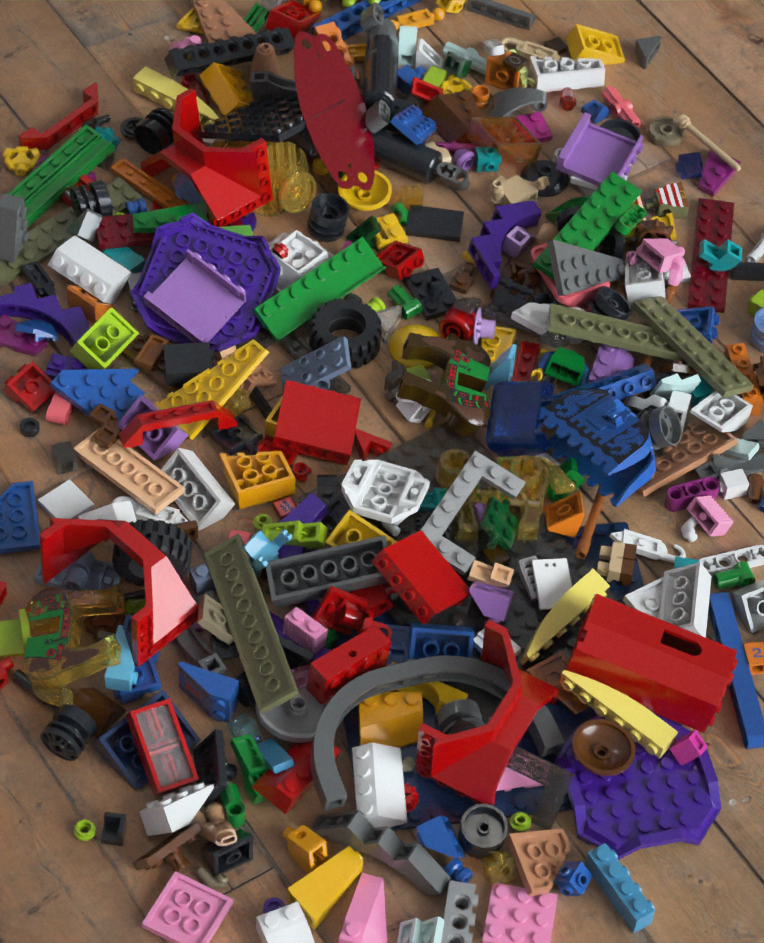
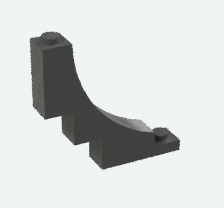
[310,810,451,896]

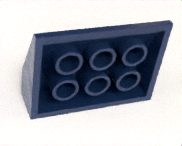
[92,689,201,791]

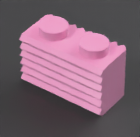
[687,496,733,537]
[283,607,328,654]

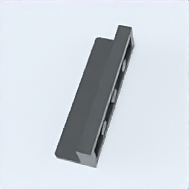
[467,0,536,31]

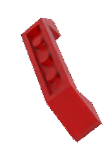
[19,82,98,150]
[119,400,237,448]

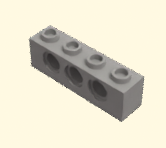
[441,880,479,943]

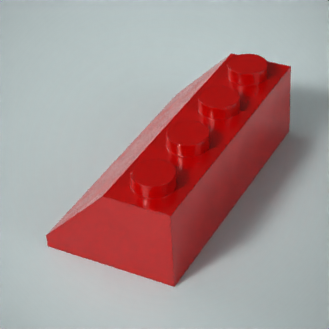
[252,741,341,814]

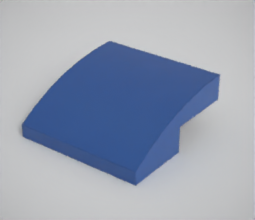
[380,624,409,665]

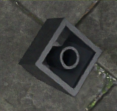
[202,829,253,876]

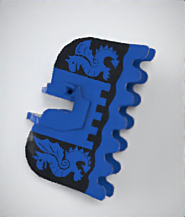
[532,388,656,507]

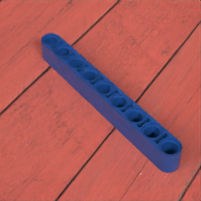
[708,592,764,749]

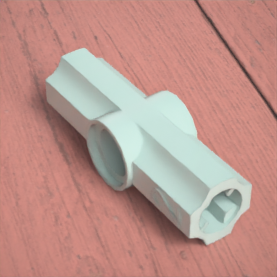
[442,42,487,75]

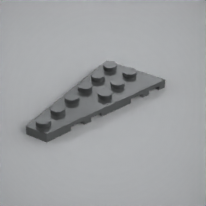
[547,240,625,296]

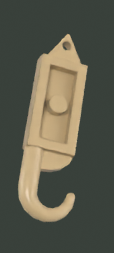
[500,37,562,60]

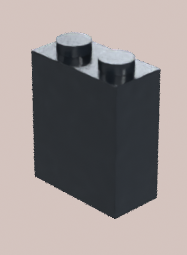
[164,342,216,386]

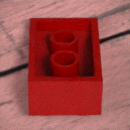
[265,0,321,42]

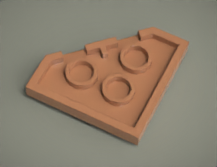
[506,828,571,896]

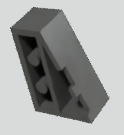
[0,193,29,262]

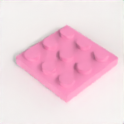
[142,871,233,943]
[482,882,558,943]

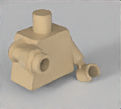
[490,175,550,205]

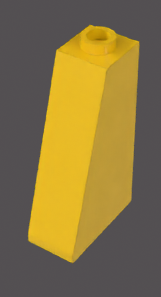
[287,846,363,930]

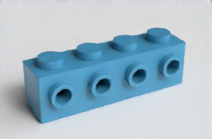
[585,843,655,933]

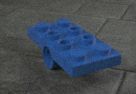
[390,105,438,145]

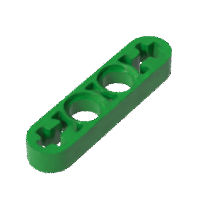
[614,204,647,235]

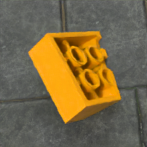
[199,62,254,117]
[219,451,296,509]
[358,692,423,748]

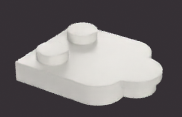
[511,302,550,335]

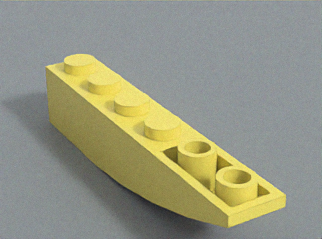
[133,66,219,127]
[520,569,610,665]
[559,670,678,759]

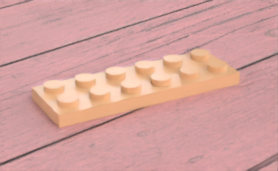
[73,427,185,515]

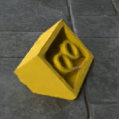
[325,510,397,548]

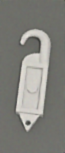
[112,496,188,526]
[609,529,686,564]

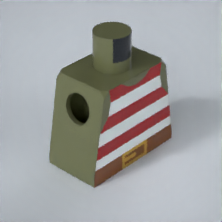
[644,182,689,219]

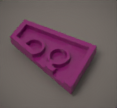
[698,150,741,197]
[0,314,48,357]

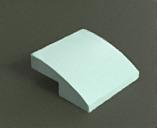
[650,373,701,399]
[397,916,444,943]

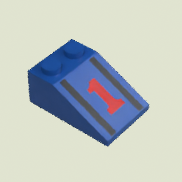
[178,661,239,723]

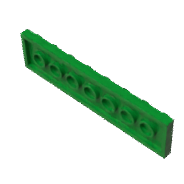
[533,171,642,281]

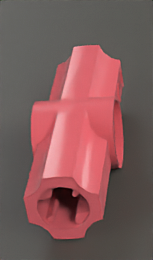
[602,86,641,128]

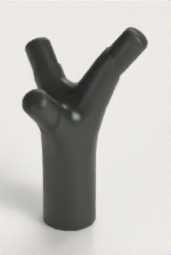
[82,114,111,130]

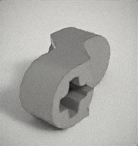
[627,394,668,412]

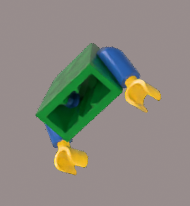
[530,347,591,387]

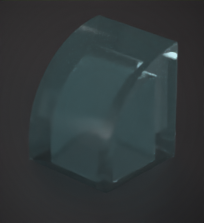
[228,713,263,744]

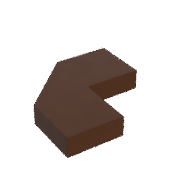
[88,403,120,450]

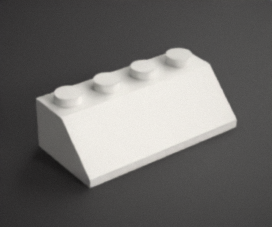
[48,235,132,304]
[161,448,235,531]
[659,562,711,637]
[352,743,407,828]

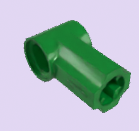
[388,285,423,320]
[712,561,756,590]
[219,782,245,828]

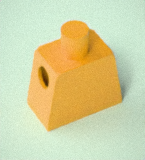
[283,825,328,874]

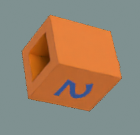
[743,642,764,675]

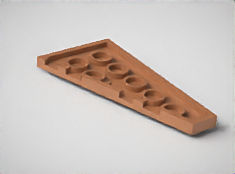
[636,418,737,497]

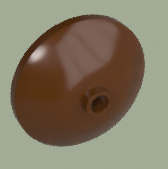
[571,719,636,776]

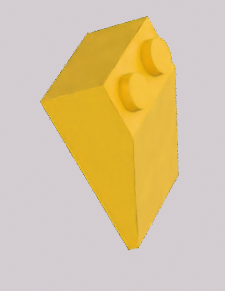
[565,24,625,65]

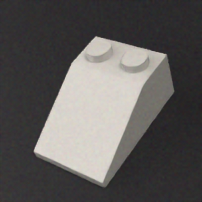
[625,257,665,305]
[690,391,753,432]
[256,902,314,943]

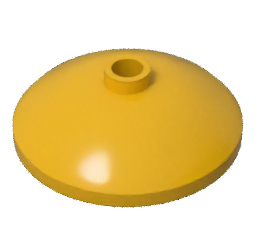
[338,171,392,211]
[389,324,442,369]

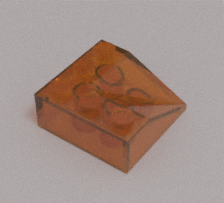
[466,117,542,164]

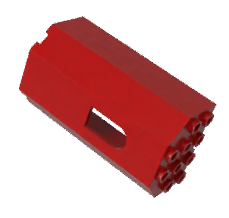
[566,593,738,733]

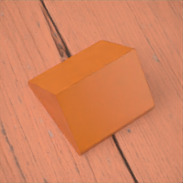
[485,51,520,90]
[67,285,115,324]
[544,491,585,538]

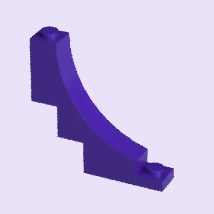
[468,200,542,289]

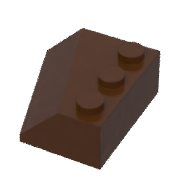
[421,90,486,144]

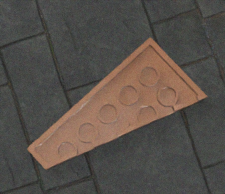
[191,0,257,43]

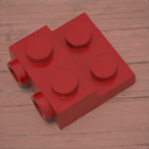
[376,240,425,280]
[3,361,56,414]

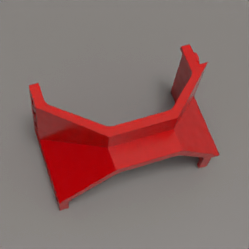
[140,88,273,227]
[39,518,199,668]
[416,620,559,805]

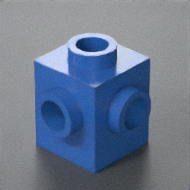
[554,861,593,896]

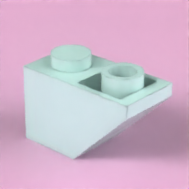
[398,26,417,66]

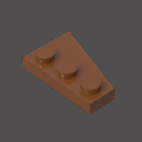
[526,650,590,716]

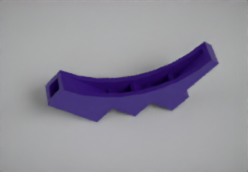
[0,283,90,347]
[277,493,328,614]

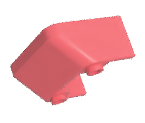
[530,243,610,309]

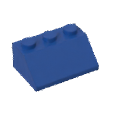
[408,622,474,660]
[415,815,466,859]

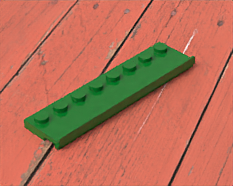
[8,124,114,228]
[252,237,386,342]

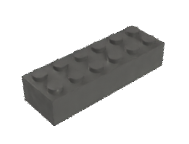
[266,535,389,608]

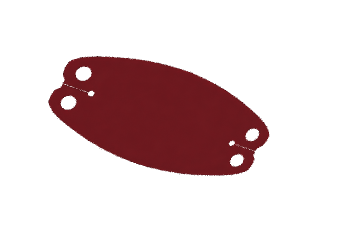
[294,32,375,190]

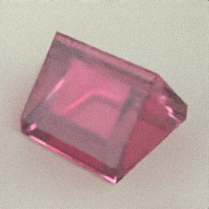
[291,664,310,688]

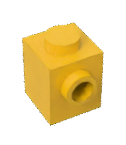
[435,0,465,13]

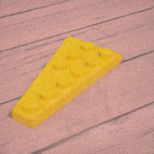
[155,339,269,440]

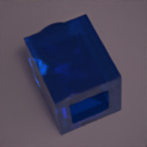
[675,152,703,179]

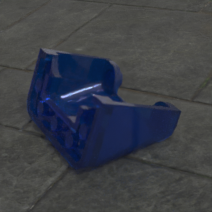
[486,381,555,463]

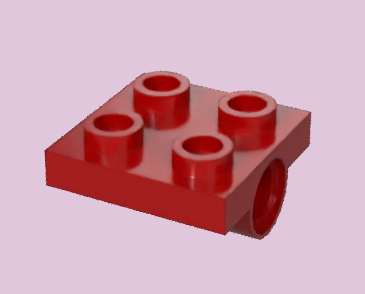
[312,586,368,635]

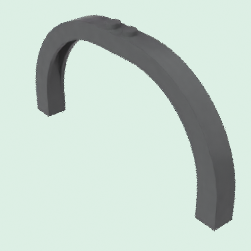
[310,656,565,811]

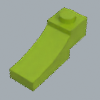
[262,520,328,549]

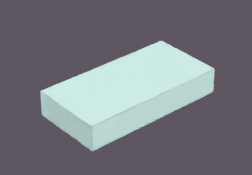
[722,438,759,460]

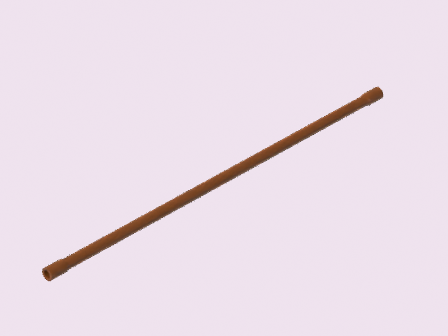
[575,283,678,559]

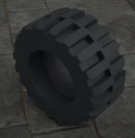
[309,298,382,370]
[112,519,193,586]

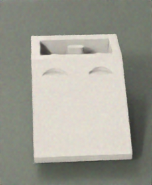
[139,782,214,836]

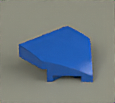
[16,319,59,341]

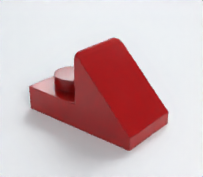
[354,428,392,462]

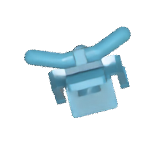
[243,529,292,577]

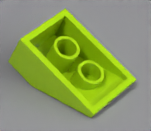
[70,307,139,370]

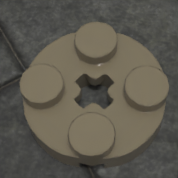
[648,116,684,147]

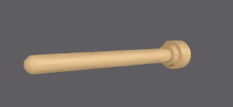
[675,114,741,171]

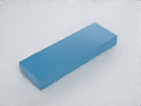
[257,738,295,774]

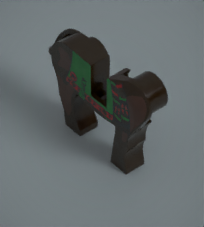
[397,332,491,437]

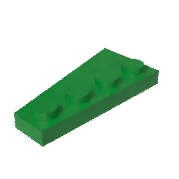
[132,202,207,233]

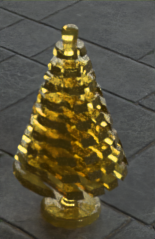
[213,140,317,217]

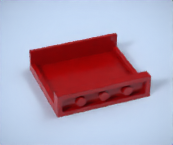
[271,380,361,465]
[371,530,471,625]

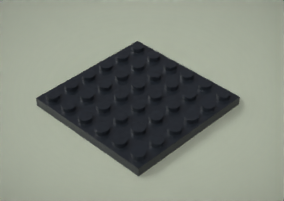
[197,94,346,142]

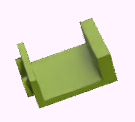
[0,608,31,658]

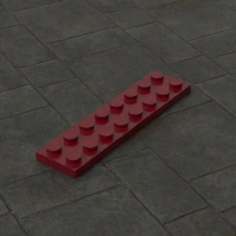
[687,198,734,313]
[96,208,243,249]

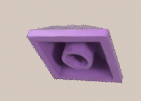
[469,581,514,623]

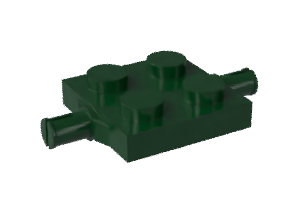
[479,496,520,551]

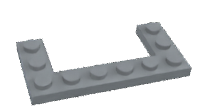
[421,451,526,575]

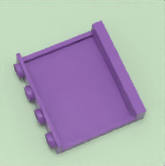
[556,112,644,186]

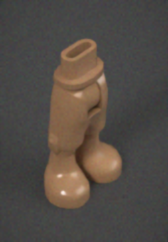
[190,803,237,846]

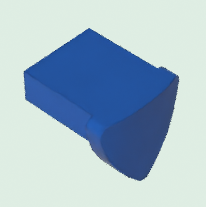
[581,99,609,124]

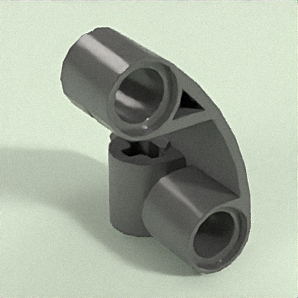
[489,88,547,125]

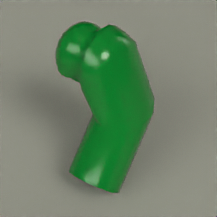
[391,202,409,226]

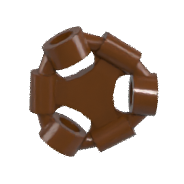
[83,604,125,640]

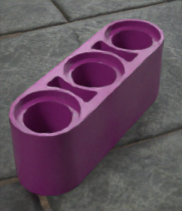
[664,477,720,512]

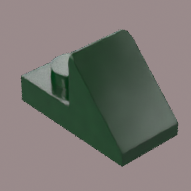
[442,51,472,78]
[346,215,381,248]

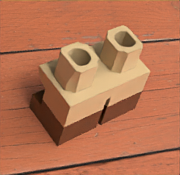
[597,541,637,587]

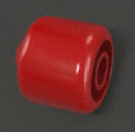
[438,304,478,341]

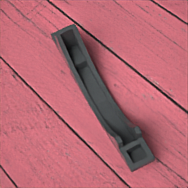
[695,452,764,480]

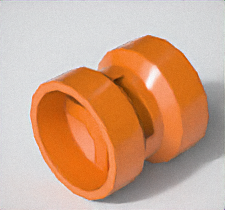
[472,85,490,110]

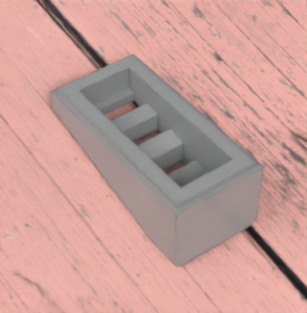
[516,556,538,601]

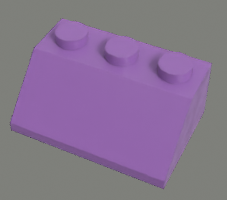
[588,344,636,403]
[118,395,188,460]

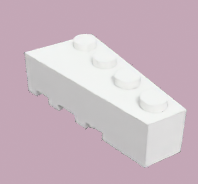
[529,56,605,93]

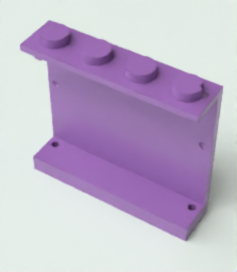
[144,249,246,343]

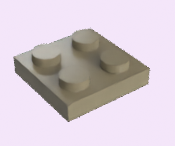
[197,594,234,645]

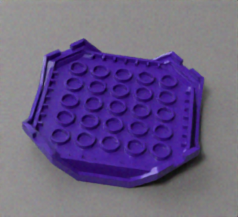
[130,213,281,353]
[554,712,722,860]

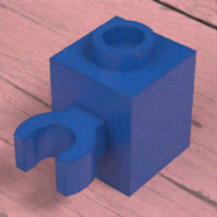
[397,65,425,96]

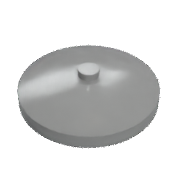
[256,669,329,743]

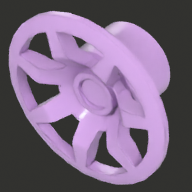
[473,307,496,344]

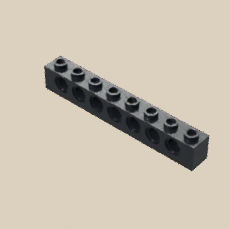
[164,27,295,78]

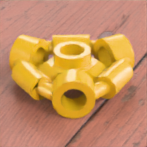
[440,74,473,95]
[3,146,40,177]

